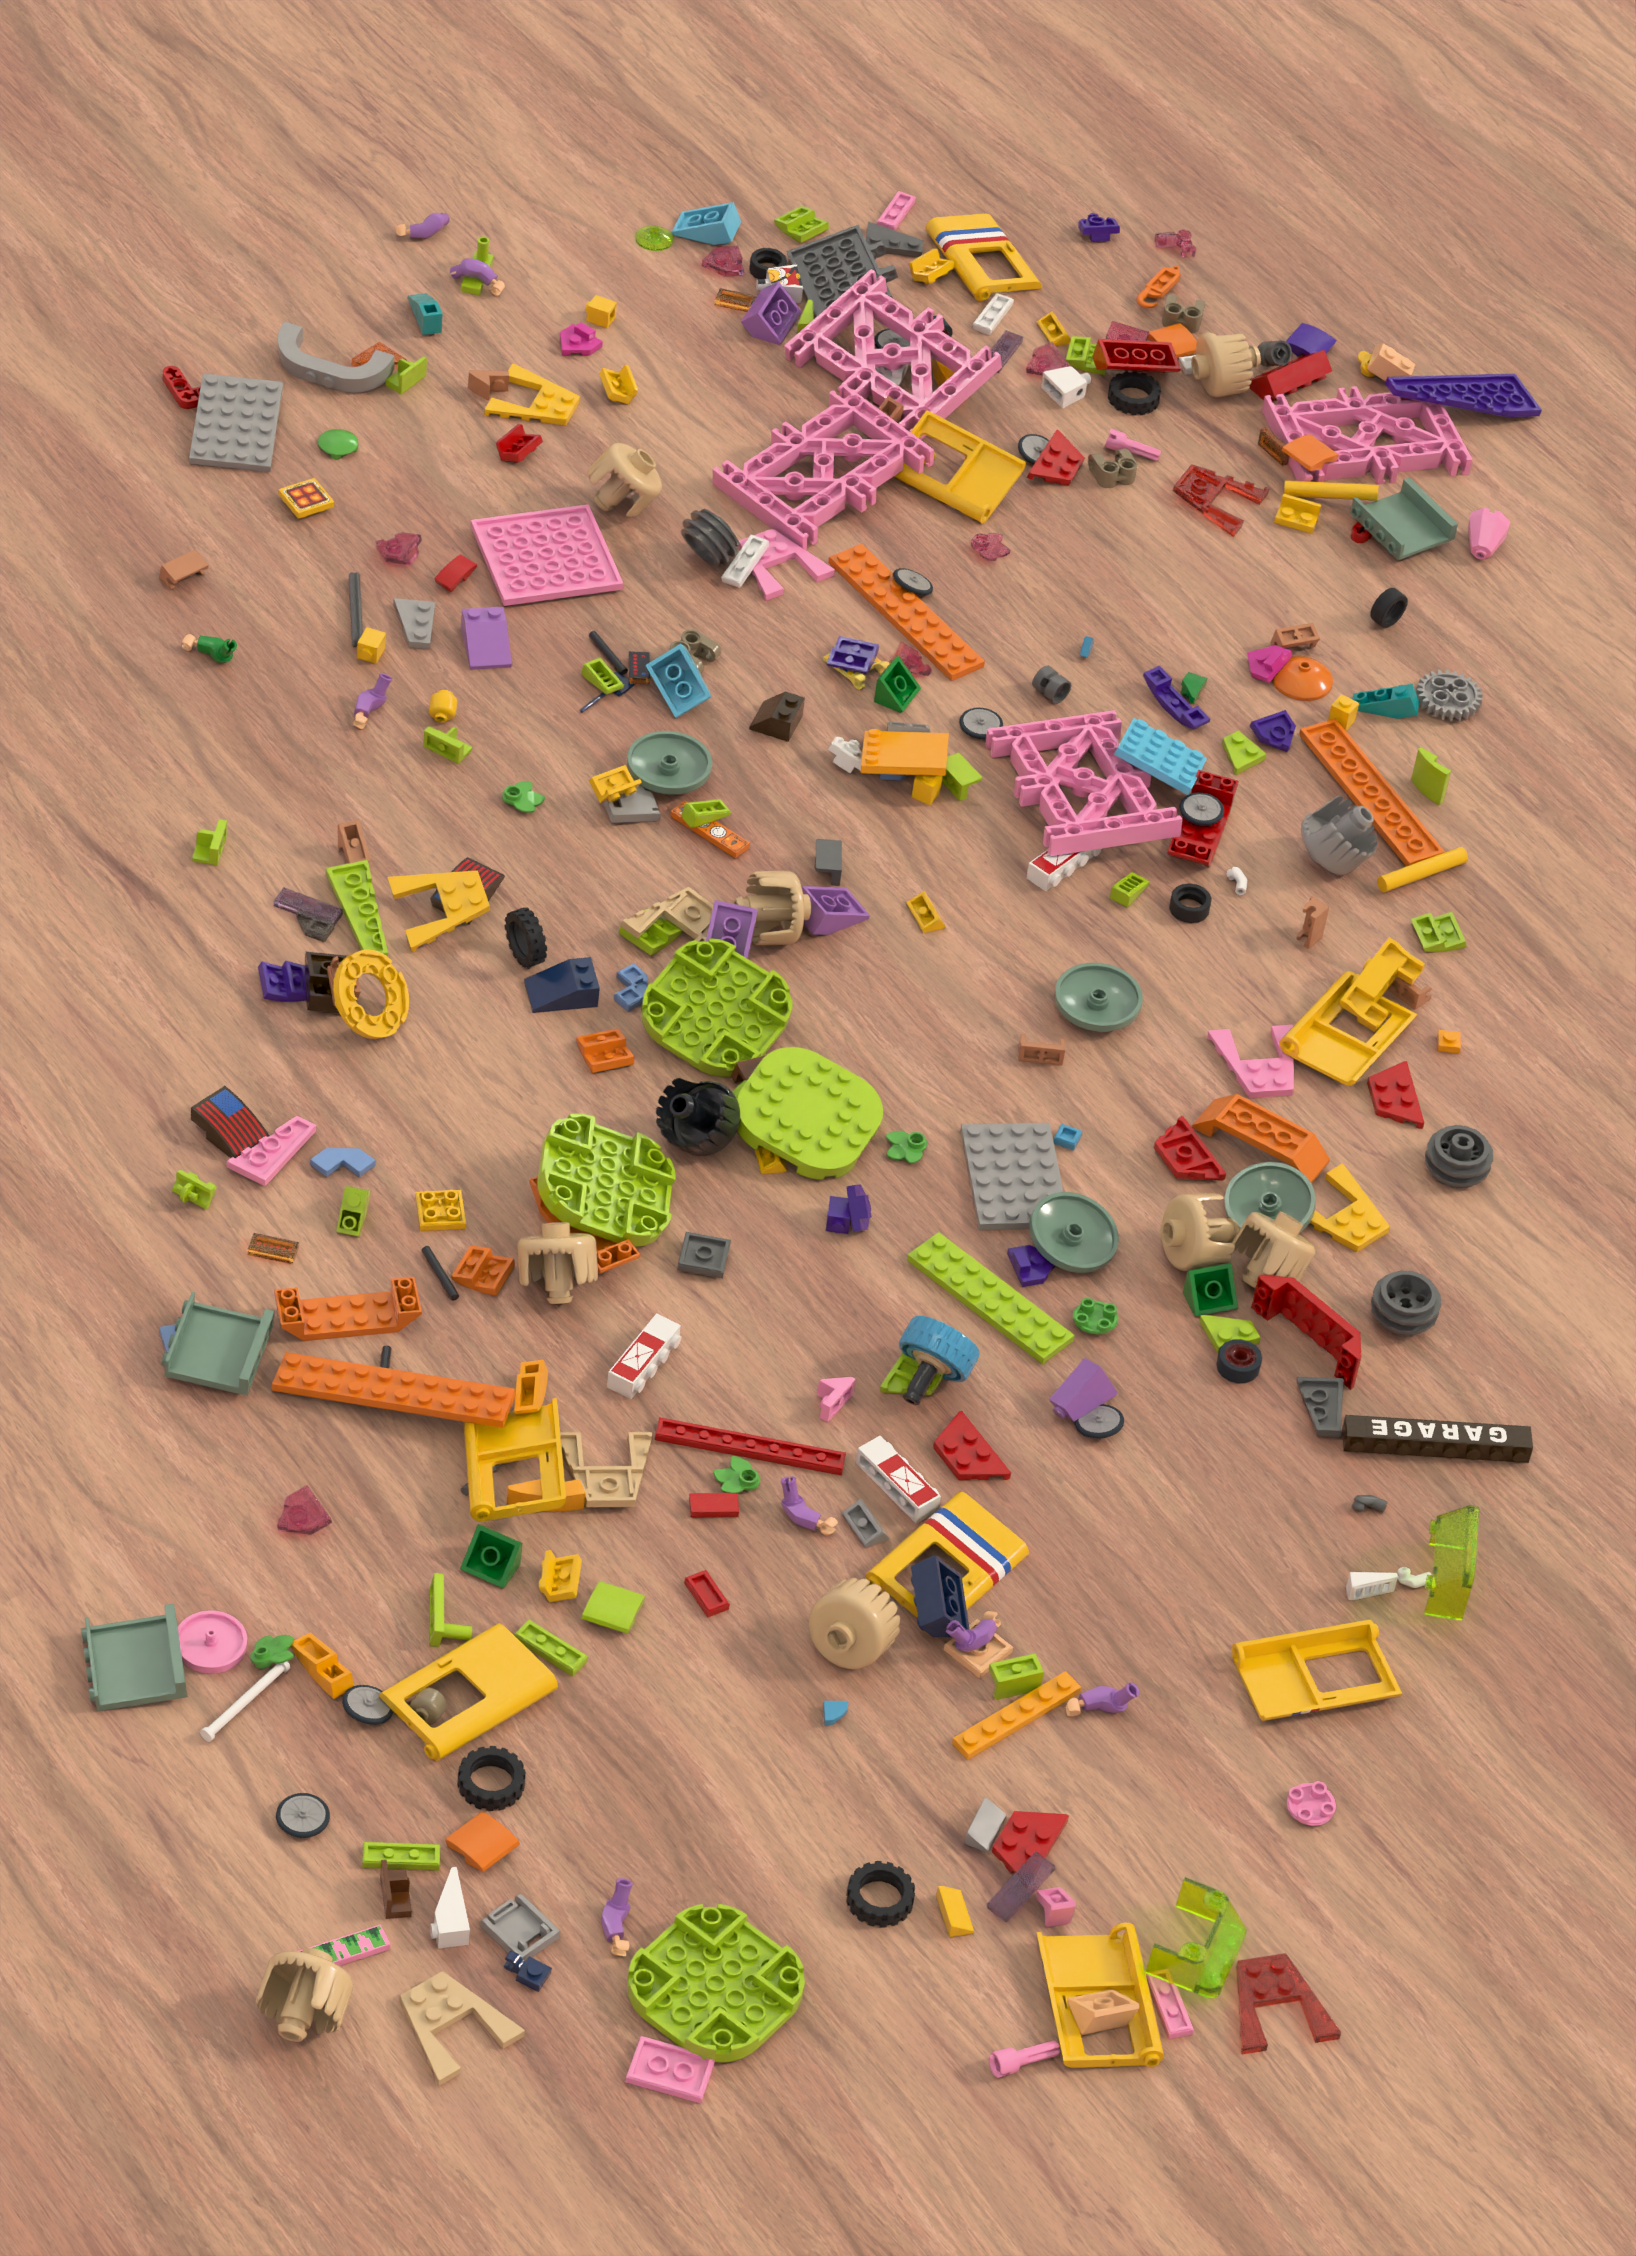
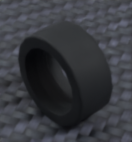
[749,248,787,279]
[1370,588,1408,628]
[1169,883,1212,923]

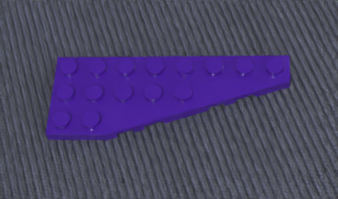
[1385,373,1542,418]

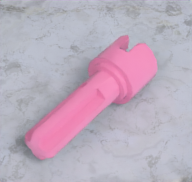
[1105,429,1161,461]
[989,2041,1060,2078]

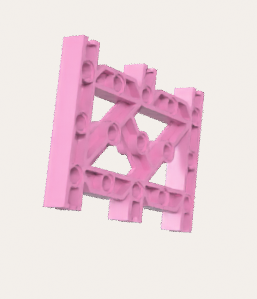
[784,269,1002,440]
[713,384,934,550]
[1262,386,1472,484]
[985,710,1182,856]

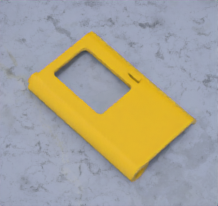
[463,1398,566,1522]
[379,1623,558,1761]

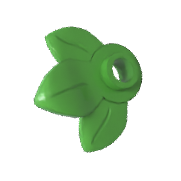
[502,781,545,813]
[886,1131,927,1164]
[713,1456,760,1493]
[250,1635,294,1668]

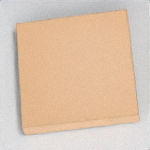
[944,1619,1013,1679]

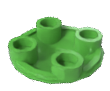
[318,429,358,460]
[1073,1298,1118,1334]

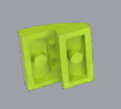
[774,206,829,243]
[1066,336,1106,375]
[1411,747,1451,805]
[618,908,682,955]
[1411,912,1467,952]
[582,1581,645,1634]

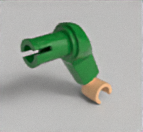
[182,634,237,663]

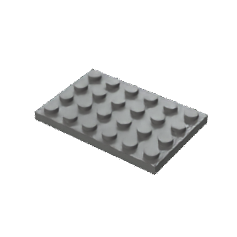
[189,373,283,472]
[960,1123,1063,1230]

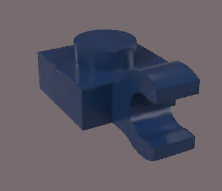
[504,1951,552,1992]

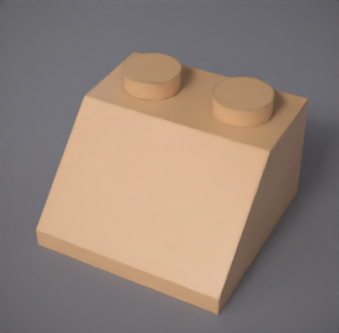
[1367,343,1415,381]

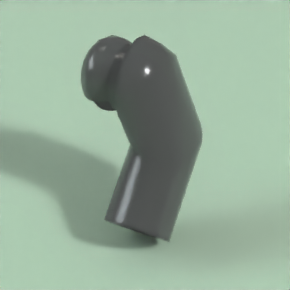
[1352,1495,1388,1512]

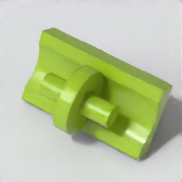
[172,1169,217,1210]

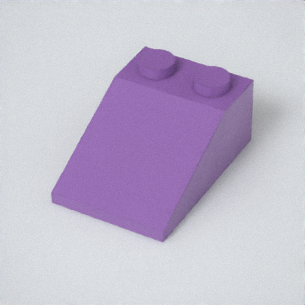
[461,607,512,670]
[802,886,870,935]
[706,900,758,959]

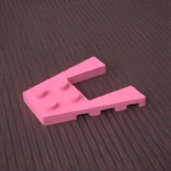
[738,529,835,601]
[1207,1025,1294,1098]

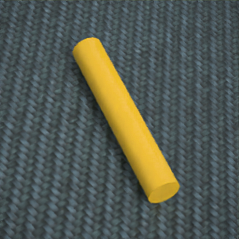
[1284,480,1379,501]
[1377,847,1468,893]

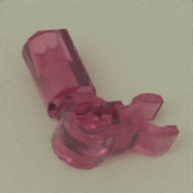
[1154,229,1196,257]

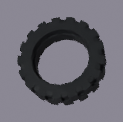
[1108,371,1161,415]
[504,907,547,968]
[457,1746,526,1811]
[846,1861,915,1928]

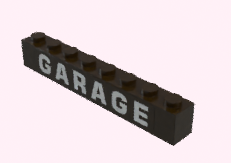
[1342,1415,1533,1463]

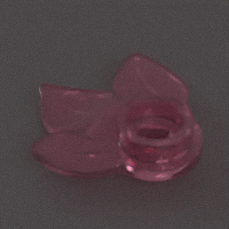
[971,533,1011,561]

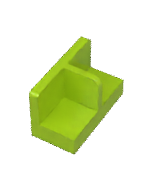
[386,356,427,394]
[423,726,472,764]
[942,753,982,801]
[192,819,227,866]
[988,1653,1044,1700]

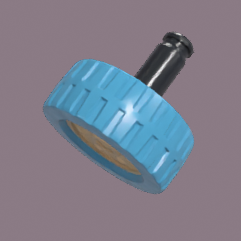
[899,1316,980,1405]

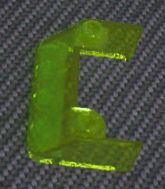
[1424,1505,1479,1620]
[1145,1877,1247,1998]

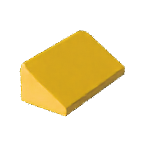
[1036,311,1071,347]
[906,891,946,933]
[755,1146,787,1174]
[936,1886,974,1937]

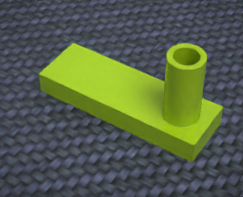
[461,236,494,296]
[429,1573,472,1647]

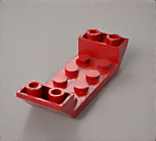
[1167,770,1239,867]
[1251,1275,1362,1390]

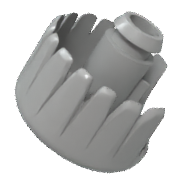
[1301,796,1378,875]

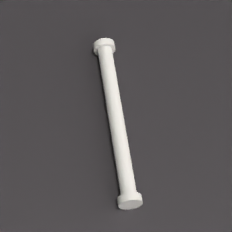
[200,1661,290,1742]

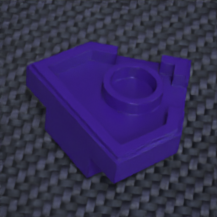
[1078,213,1120,242]
[1250,710,1296,752]
[846,1184,872,1232]
[1007,1245,1055,1287]

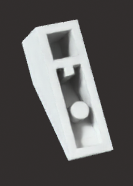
[430,1867,470,1949]

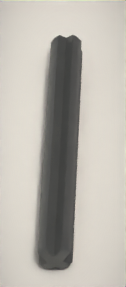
[349,572,363,647]

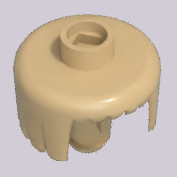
[1191,332,1261,398]
[588,443,662,517]
[733,871,811,945]
[1160,1193,1240,1271]
[1232,1211,1316,1288]
[517,1222,598,1304]
[809,1578,900,1669]
[256,1948,353,2042]

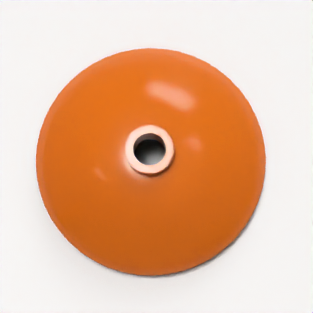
[1272,656,1333,701]

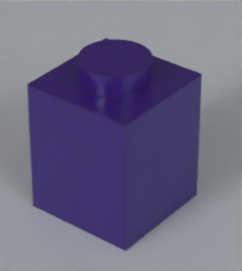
[826,1196,851,1234]

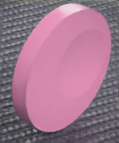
[178,1611,247,1674]

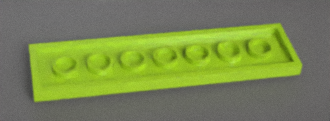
[907,1232,1075,1365]

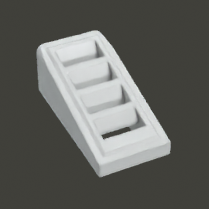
[1346,1572,1398,1600]

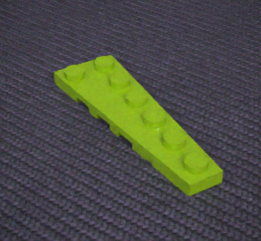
[326,860,388,957]

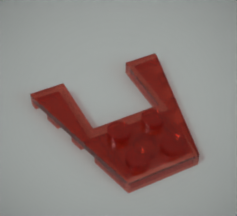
[1173,464,1270,537]
[1236,1953,1341,2055]

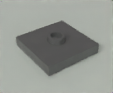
[677,1232,731,1279]

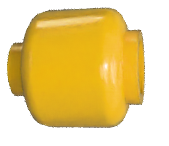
[428,690,458,723]

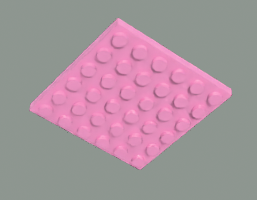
[471,504,623,606]

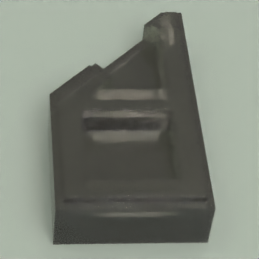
[296,910,335,942]

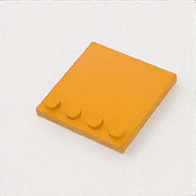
[861,729,949,776]

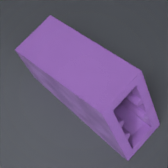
[1049,1358,1118,1422]

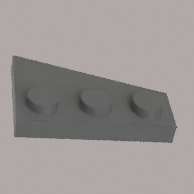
[866,222,924,258]
[1297,1377,1343,1437]

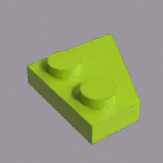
[1222,730,1266,775]
[1199,1315,1261,1354]
[880,1354,943,1395]

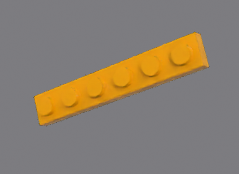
[952,1671,1081,1760]

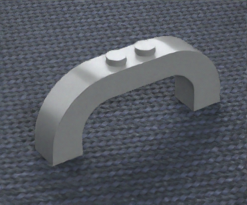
[278,321,395,393]

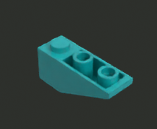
[407,293,443,335]
[1352,684,1419,719]

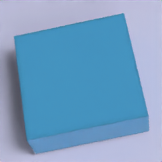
[1053,1124,1082,1151]

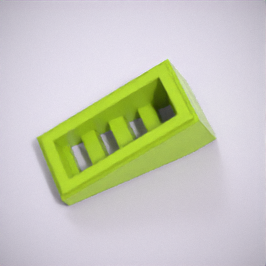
[797,300,814,334]
[581,658,624,695]
[681,799,731,828]
[1110,872,1150,908]

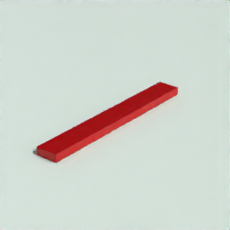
[655,1417,846,1476]

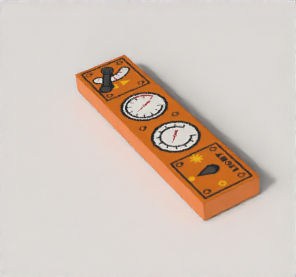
[670,801,750,859]

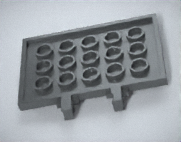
[786,225,898,317]

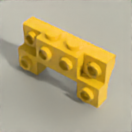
[1339,937,1425,1032]

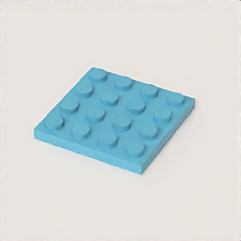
[1114,718,1207,795]

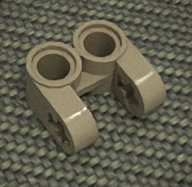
[1162,294,1206,333]
[1088,448,1138,488]
[670,630,721,674]

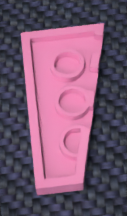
[227,1116,316,1186]

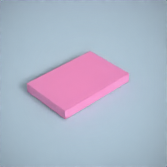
[625,2036,715,2104]

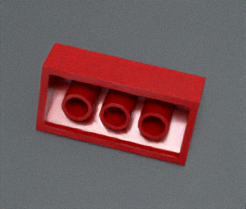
[1092,339,1181,373]
[1249,350,1332,401]

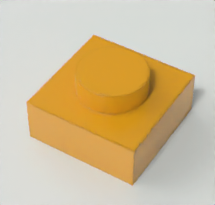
[1437,1030,1461,1054]

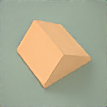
[1068,1989,1139,2035]

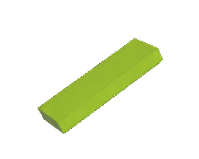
[514,1619,588,1677]
[362,1842,440,1871]

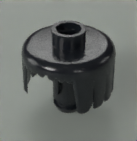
[656,1078,740,1156]

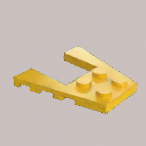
[484,363,580,425]
[387,870,490,952]
[1310,1164,1390,1252]

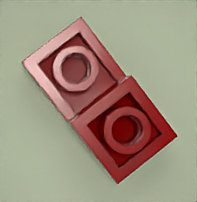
[434,554,477,593]

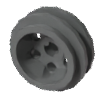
[681,508,739,567]
[1425,1125,1493,1189]
[1371,1270,1442,1336]

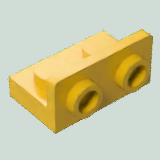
[1274,494,1321,534]

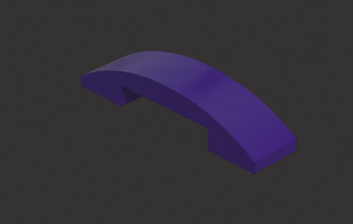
[1143,666,1211,729]

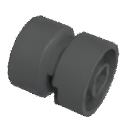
[1257,340,1292,367]
[1032,665,1072,704]

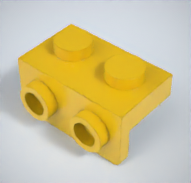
[909,248,955,284]
[599,365,638,405]
[588,765,642,803]
[539,1550,582,1603]

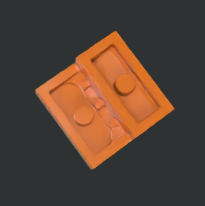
[1147,323,1197,358]
[1282,434,1339,471]
[576,1028,634,1073]
[451,1245,515,1296]
[445,1812,520,1872]

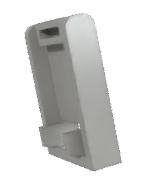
[603,785,661,823]
[480,1894,560,1962]

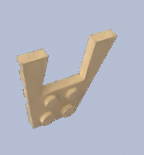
[621,887,714,942]
[560,1432,652,1507]
[400,1971,525,2086]

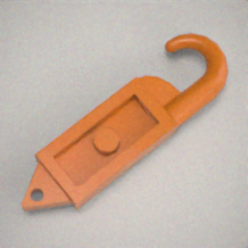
[1136,265,1181,308]

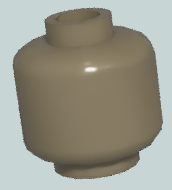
[410,1688,447,1725]

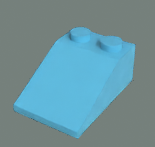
[672,202,741,245]
[645,644,712,719]

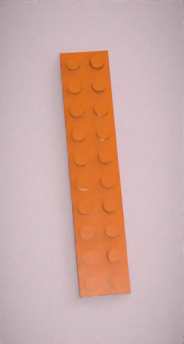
[828,543,985,681]
[1299,718,1445,866]
[272,1352,516,1428]

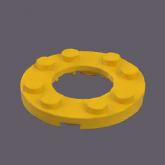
[333,950,409,1039]

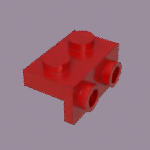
[496,424,543,463]

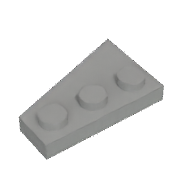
[393,598,435,650]

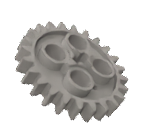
[1416,669,1483,721]

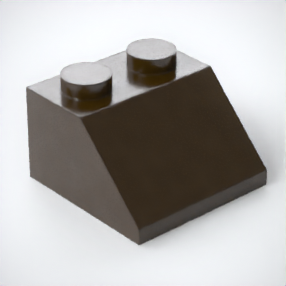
[749,691,805,742]

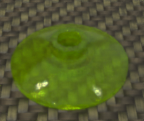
[635,225,674,251]

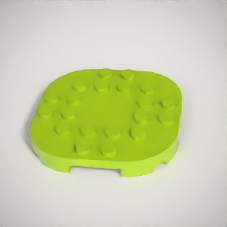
[641,938,793,1077]
[737,1047,883,1180]
[537,1114,676,1247]
[627,1904,805,2062]

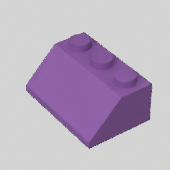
[741,281,801,345]

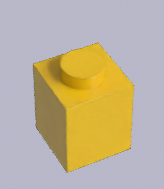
[585,295,617,328]
[357,627,386,664]
[1328,694,1359,731]
[912,775,943,805]

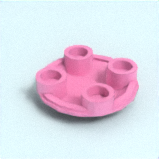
[1287,1781,1336,1826]

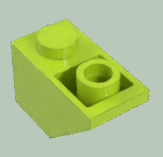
[336,1186,371,1236]

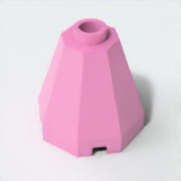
[1467,508,1510,559]

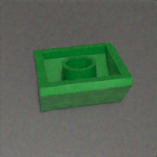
[874,656,921,713]
[1182,1263,1238,1316]
[460,1524,523,1588]

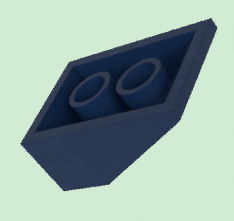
[524,957,600,1013]

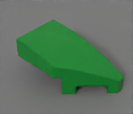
[1180,672,1208,704]

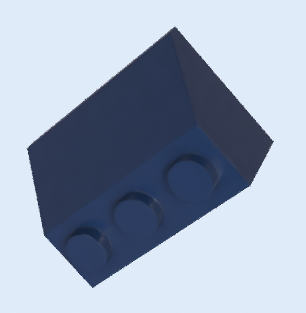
[911,1555,970,1637]

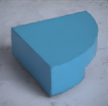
[1080,636,1094,658]
[823,1701,848,1726]

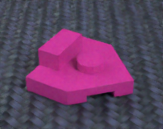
[560,322,603,356]
[1247,645,1293,683]

